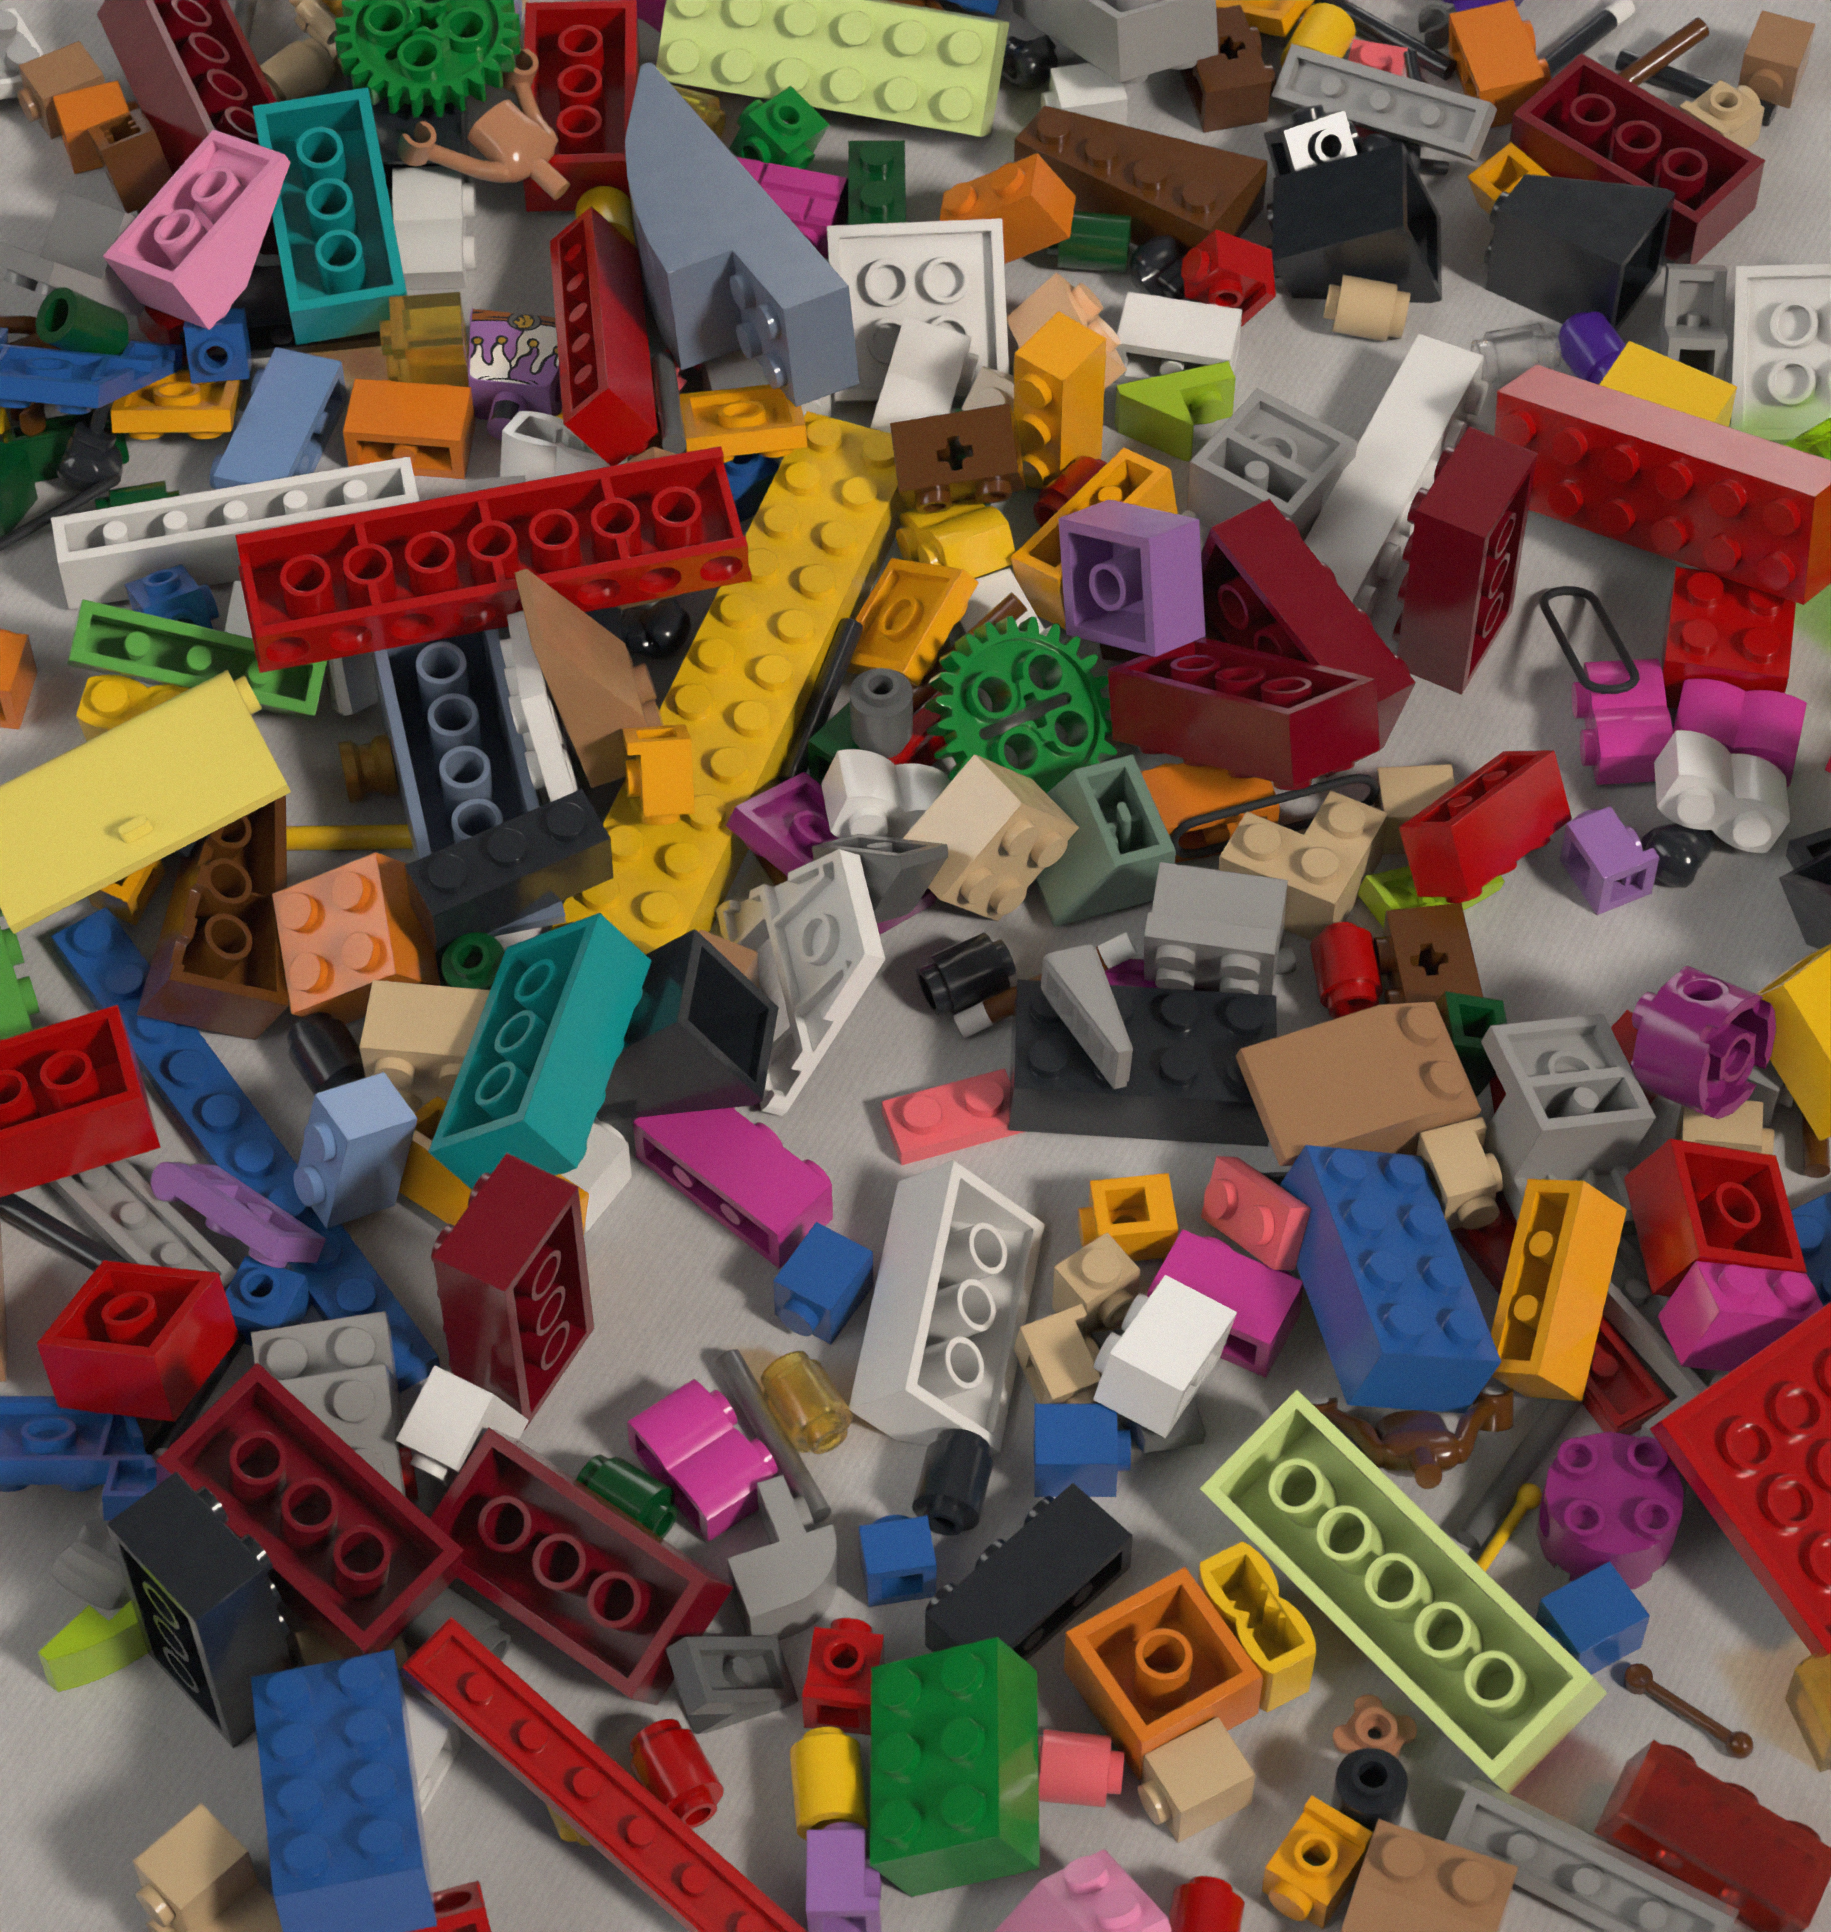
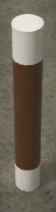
[954,932,1138,1038]

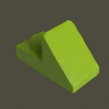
[1115,361,1236,461]

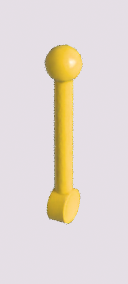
[1475,1483,1542,1572]

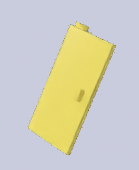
[0,670,291,934]

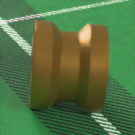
[338,733,399,803]

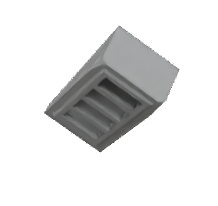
[1041,943,1133,1089]

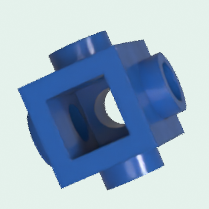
[125,564,219,629]

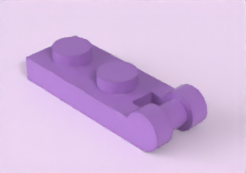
[151,1162,326,1268]

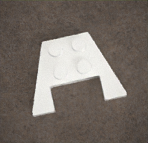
[716,849,885,1116]

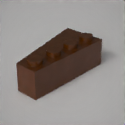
[1014,105,1268,256]
[137,795,289,1040]

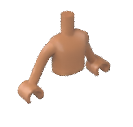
[398,49,570,200]

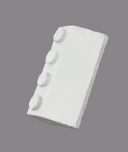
[848,1160,1045,1456]

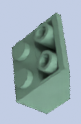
[1034,754,1176,927]

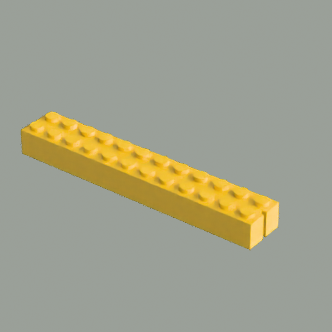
[550,411,908,954]

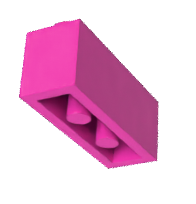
[633,1108,833,1269]

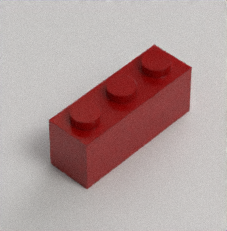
[1399,750,1572,903]

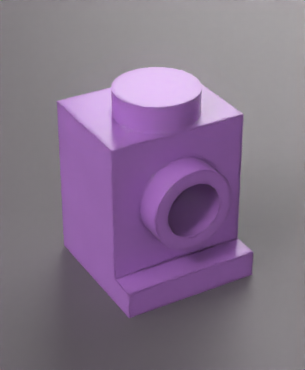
[1560,806,1659,915]
[806,1822,882,1932]

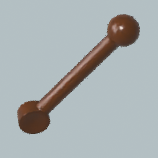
[1624,1663,1754,1759]

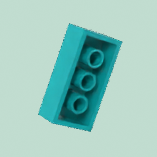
[252,87,412,345]
[429,913,651,1189]

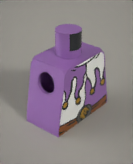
[468,309,562,441]

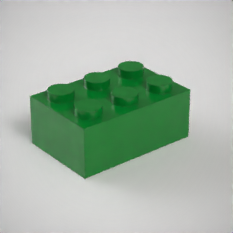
[870,1637,1040,1897]

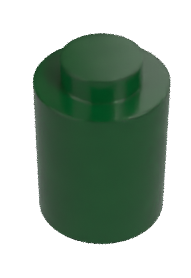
[1048,211,1132,273]
[36,287,129,355]

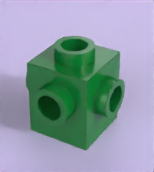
[729,86,830,170]

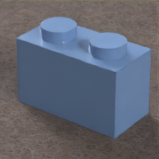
[294,1072,418,1229]

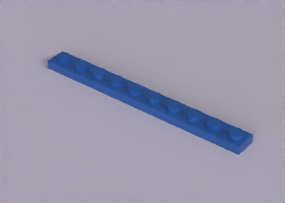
[51,907,440,1394]

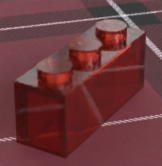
[1593,1739,1831,1932]

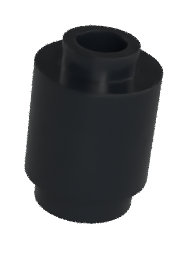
[916,932,1016,1016]
[287,1012,366,1095]
[912,1428,993,1536]
[1331,1748,1408,1834]

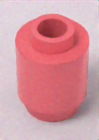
[1038,1729,1125,1808]

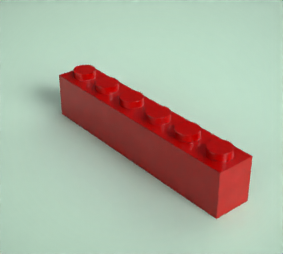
[549,206,658,466]

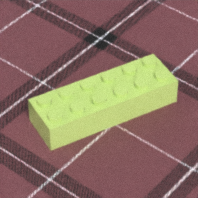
[656,0,1010,137]
[1199,1390,1607,1794]

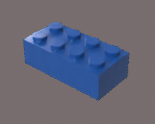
[1280,1145,1501,1414]
[251,1649,437,1932]

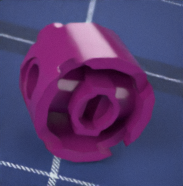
[1630,966,1776,1119]
[1536,1431,1684,1590]

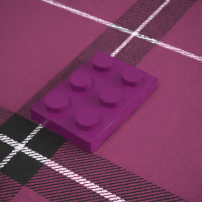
[725,772,938,935]

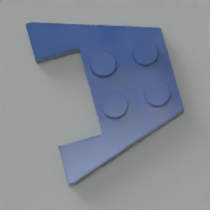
[0,327,183,414]
[0,1396,157,1521]

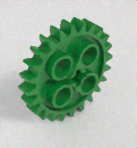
[334,0,521,118]
[925,616,1117,794]

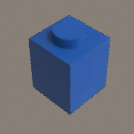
[773,1222,874,1345]
[1033,1404,1131,1497]
[1535,1561,1650,1675]

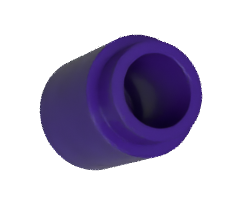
[1555,312,1626,385]

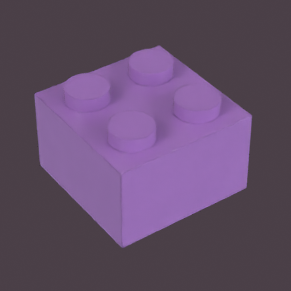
[1058,499,1206,657]

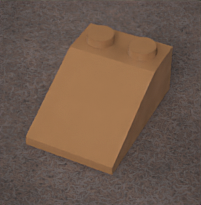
[515,569,664,788]
[1235,1002,1482,1166]
[1341,1819,1518,1932]

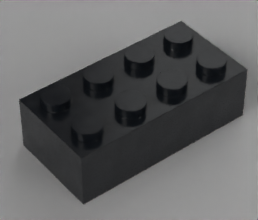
[1008,979,1277,1147]
[106,1471,299,1749]

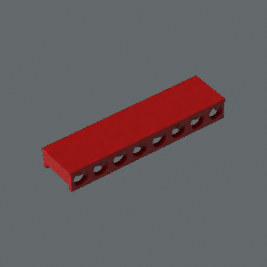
[235,446,752,673]

